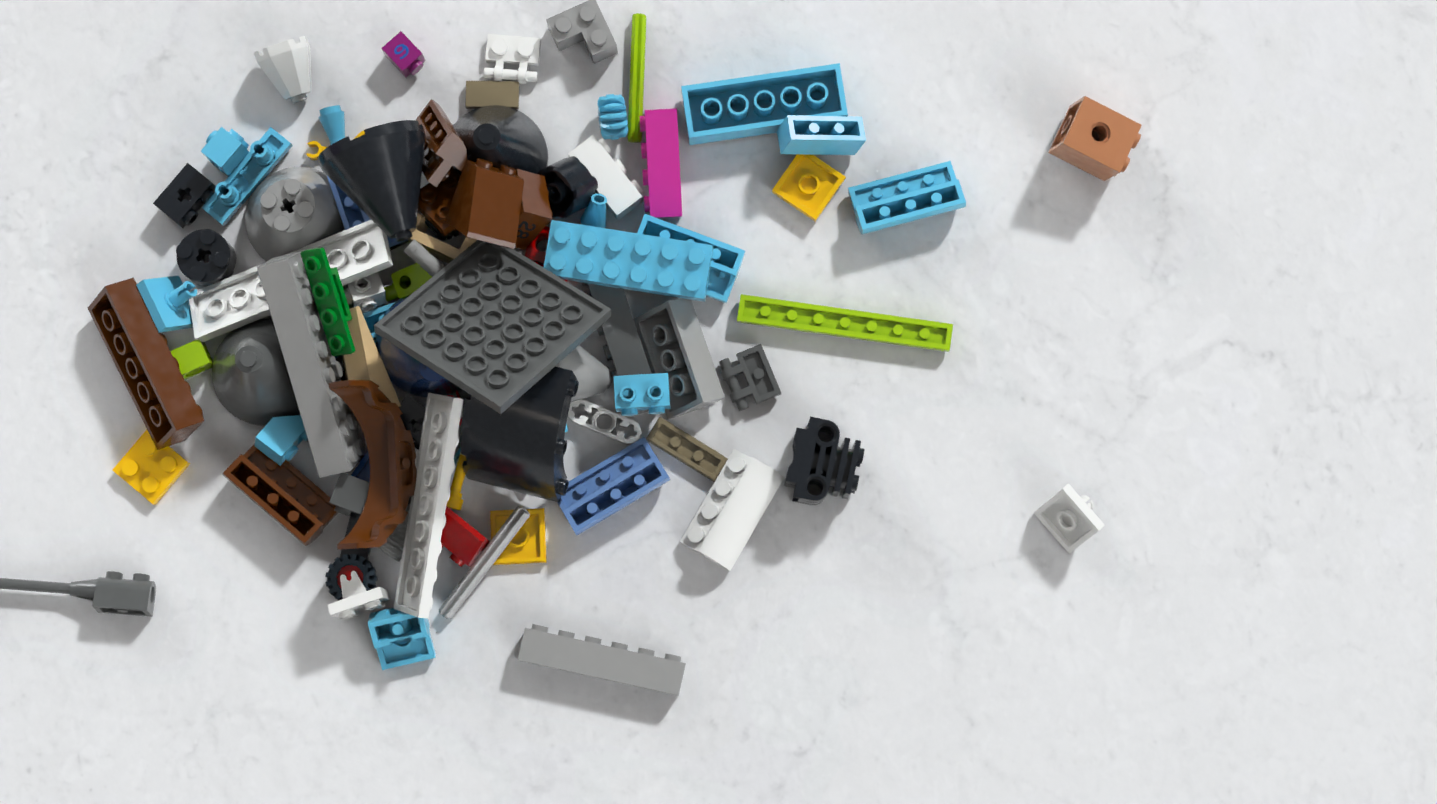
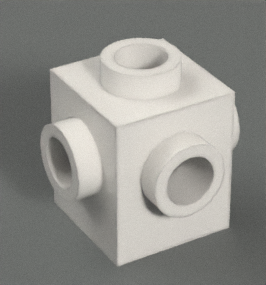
[344,272,386,312]

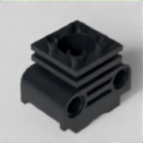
[784,416,865,505]

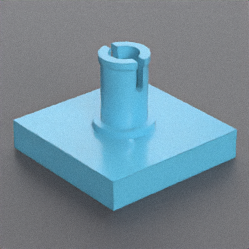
[136,276,197,333]

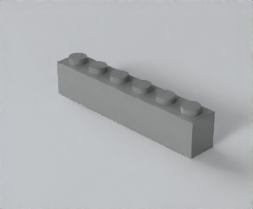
[518,624,686,696]

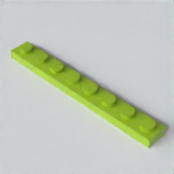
[737,294,953,352]

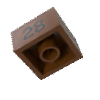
[515,169,552,250]

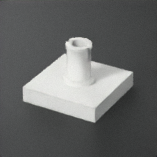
[1034,484,1104,553]

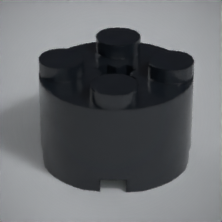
[537,156,598,219]
[176,229,236,287]

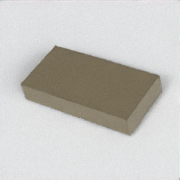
[465,81,520,109]

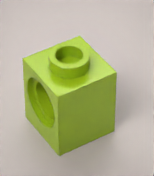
[170,339,213,379]

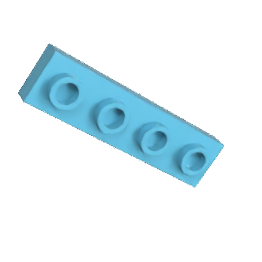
[202,127,293,226]

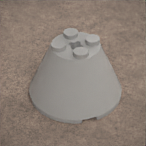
[245,167,345,261]

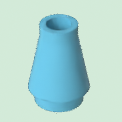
[318,105,345,145]
[580,193,607,228]

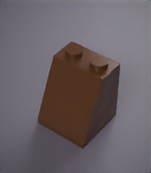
[445,158,524,249]

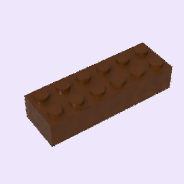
[88,277,205,450]

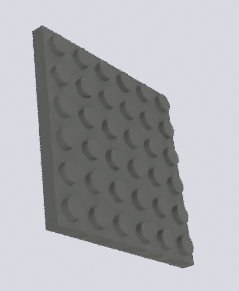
[374,240,611,414]

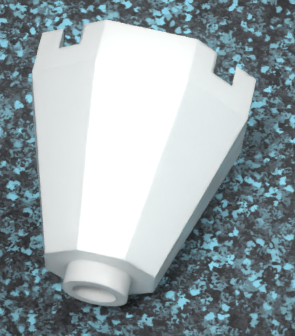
[254,36,311,103]

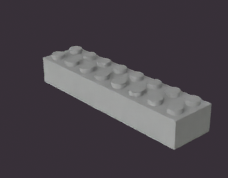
[257,250,365,478]

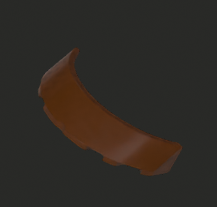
[329,380,417,550]

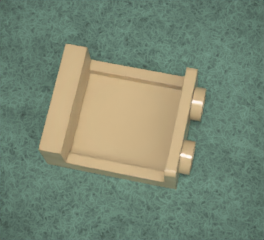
[408,213,477,264]

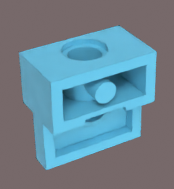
[368,607,436,670]

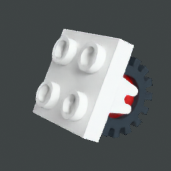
[325,554,390,620]

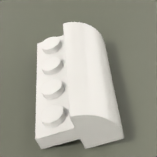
[680,449,784,571]

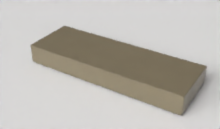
[646,417,728,482]

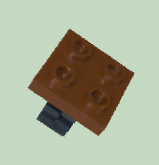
[418,167,461,240]

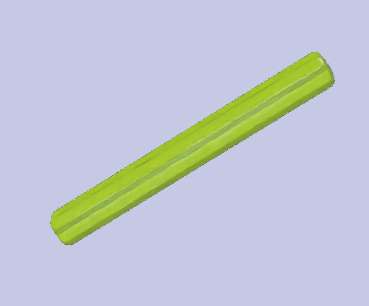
[627,13,646,143]

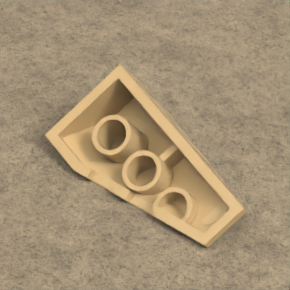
[342,306,401,407]

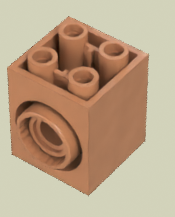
[1048,96,1142,181]

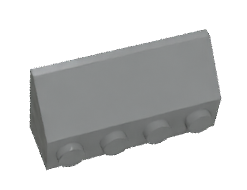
[634,298,725,419]

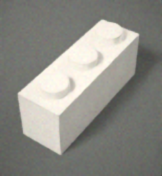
[568,135,644,221]

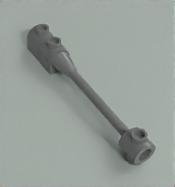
[0,571,156,617]

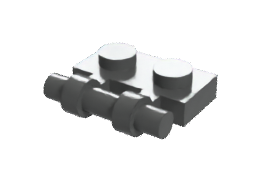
[719,344,781,411]

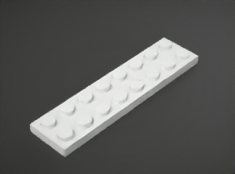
[189,220,393,342]
[394,393,463,618]

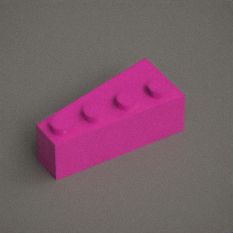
[640,108,682,218]

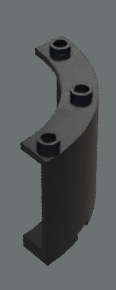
[460,366,579,502]

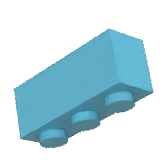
[777,115,866,155]

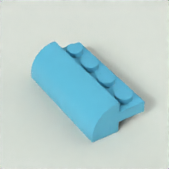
[848,161,966,235]
[637,214,745,304]

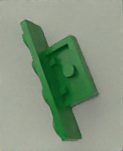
[300,248,356,356]

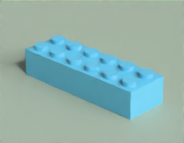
[681,63,848,145]
[543,220,714,302]

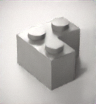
[546,0,618,64]

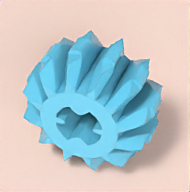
[597,94,628,140]

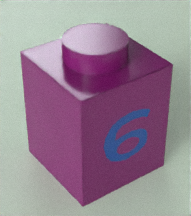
[381,31,426,78]

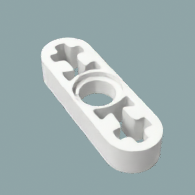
[568,399,642,445]

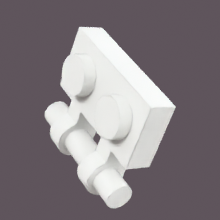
[484,34,541,84]

